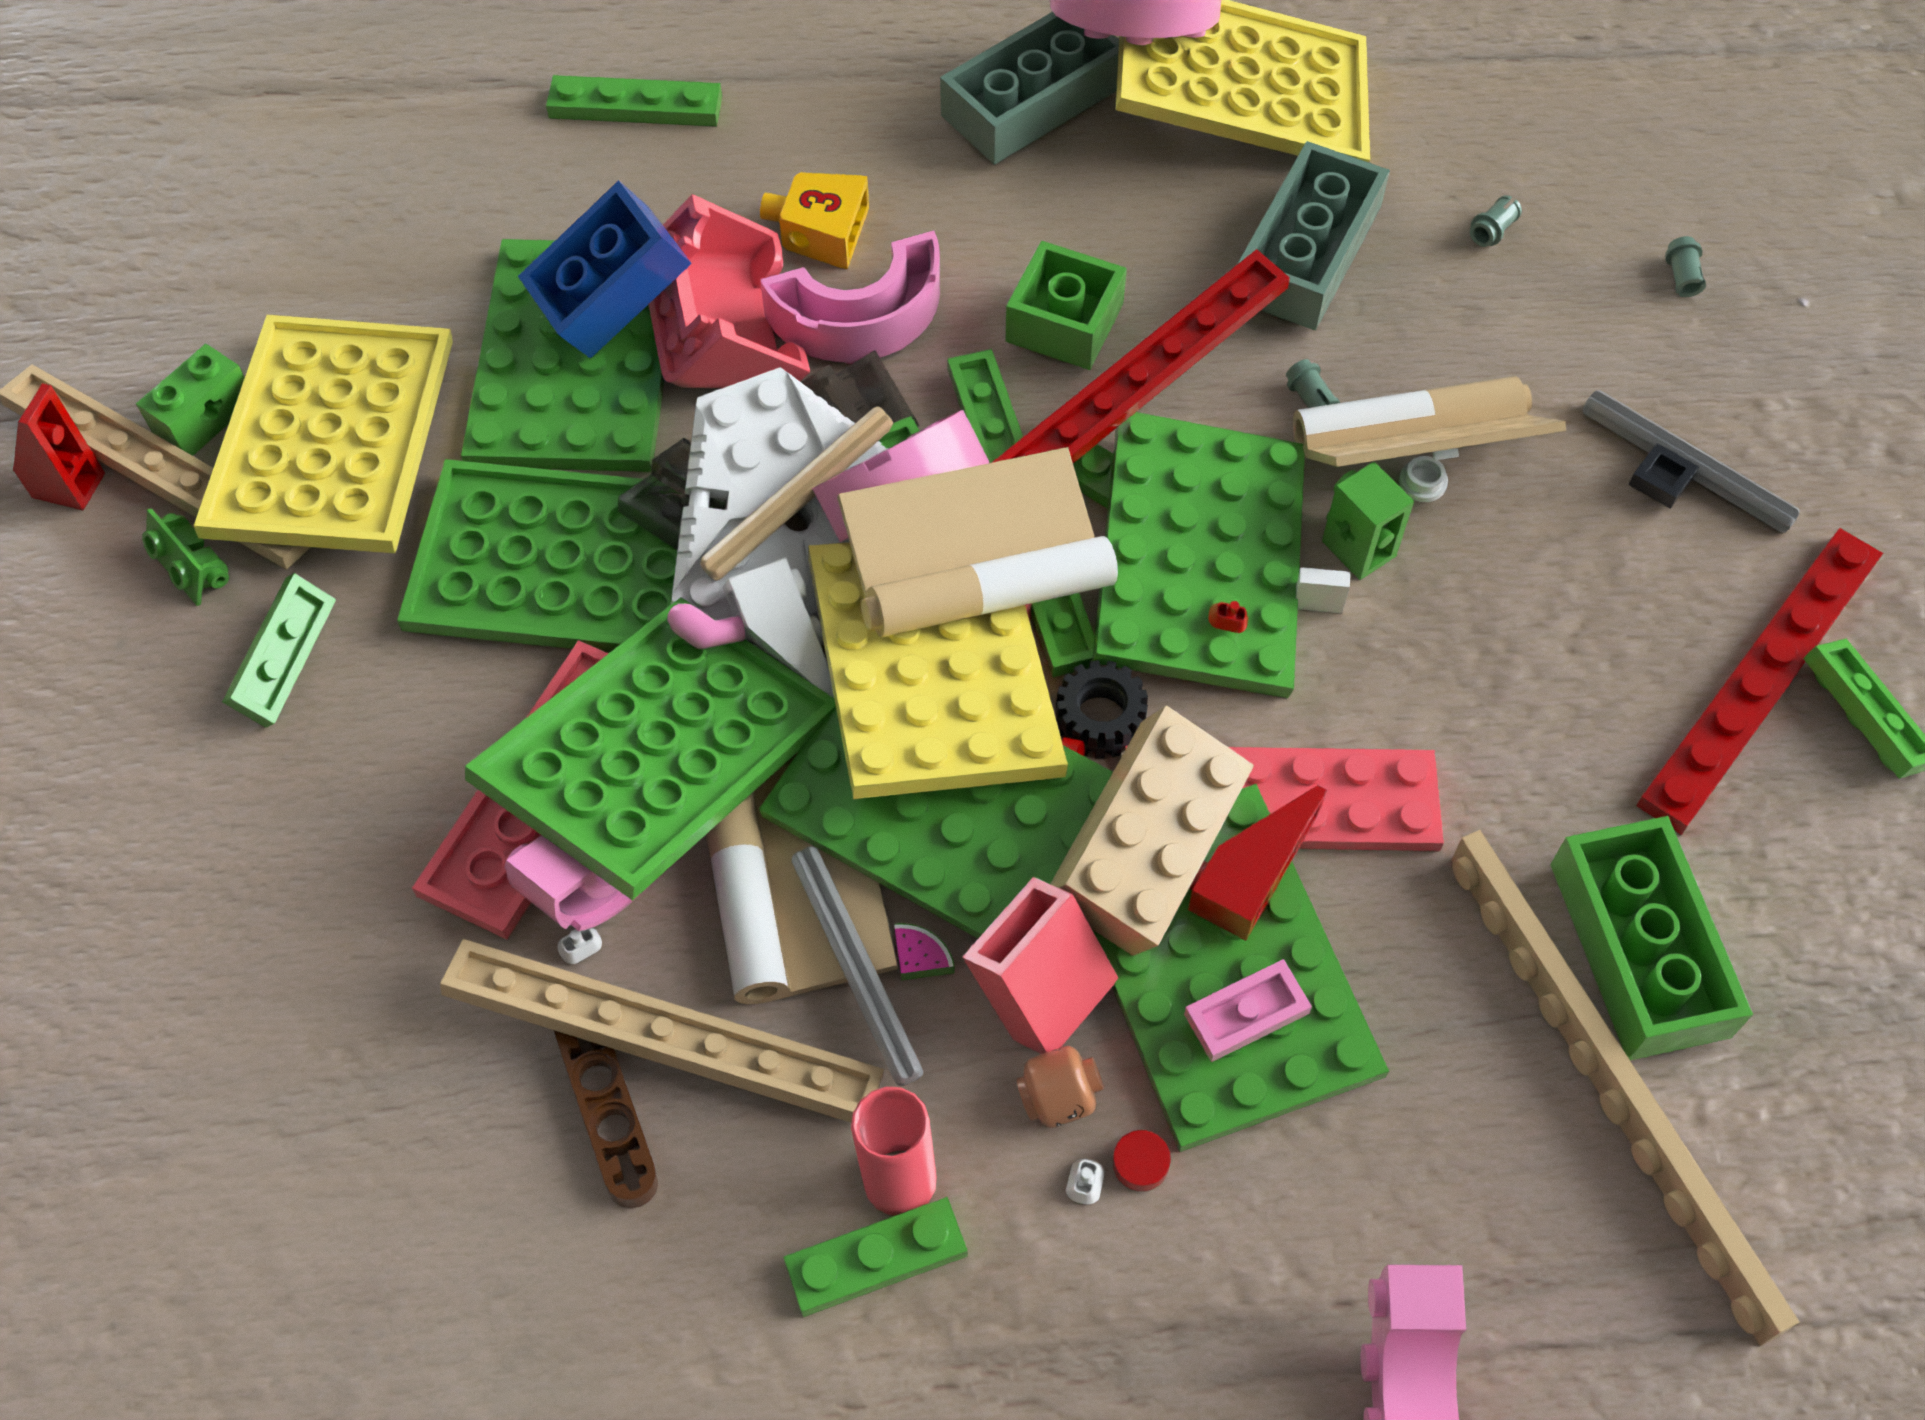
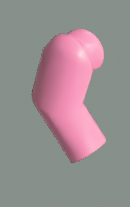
[667,604,745,649]

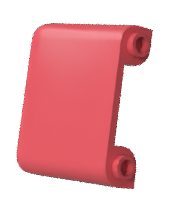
[648,194,810,388]

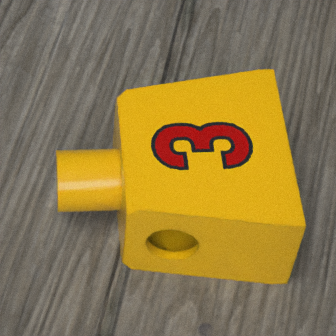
[760,172,869,269]

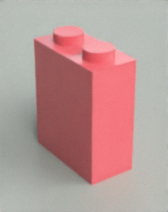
[962,877,1118,1054]

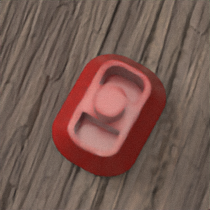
[1208,601,1248,633]

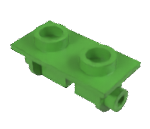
[142,508,229,606]

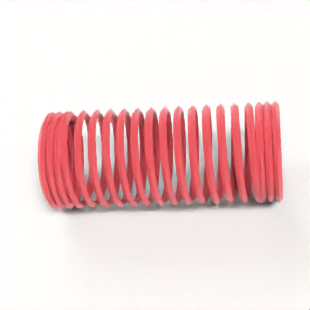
[851,1086,937,1216]

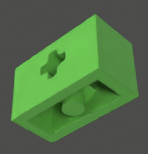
[136,343,245,456]
[1322,462,1414,580]

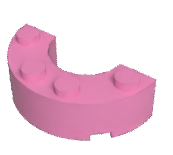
[1050,0,1222,45]
[760,231,940,364]
[812,410,989,542]
[505,835,650,931]
[1360,1265,1466,1420]

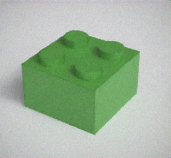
[1005,240,1127,370]

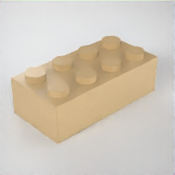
[1050,705,1254,956]

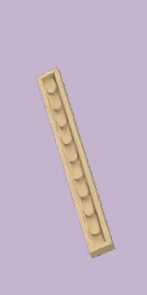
[1451,830,1800,1346]

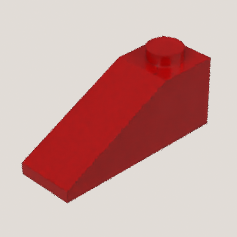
[13,383,105,511]
[1188,785,1327,941]

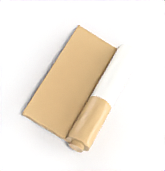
[1293,376,1566,467]
[837,447,1118,637]
[706,753,898,1004]

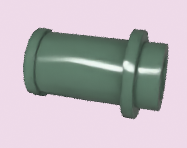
[1470,195,1522,247]
[1665,236,1706,297]
[1286,359,1340,408]

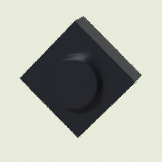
[1628,443,1699,509]

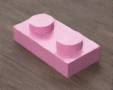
[1184,959,1312,1062]

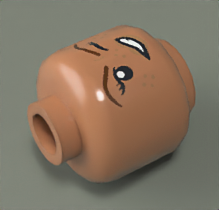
[1017,1046,1104,1128]

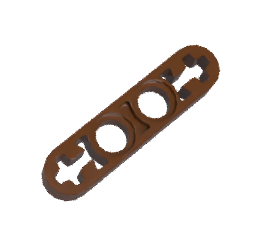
[554,1030,658,1209]

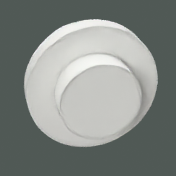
[1399,456,1448,502]

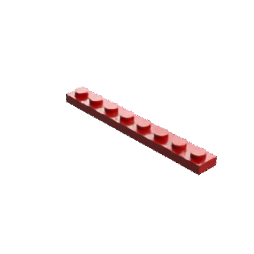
[992,249,1290,463]
[1636,528,1883,835]

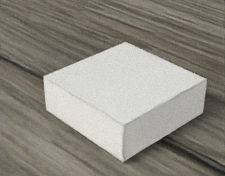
[1296,567,1350,614]

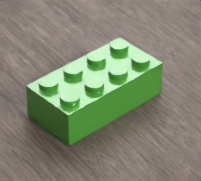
[1550,816,1753,1061]

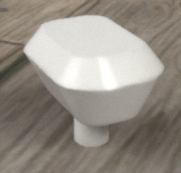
[558,928,602,964]
[1066,1159,1105,1204]

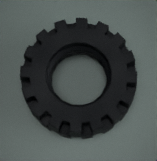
[1056,660,1148,759]

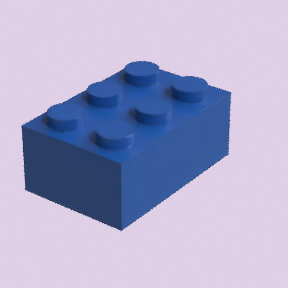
[518,180,692,358]

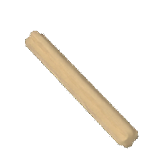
[700,407,893,581]

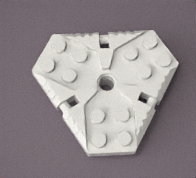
[671,367,889,641]

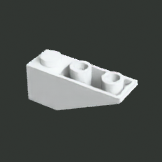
[722,558,834,698]

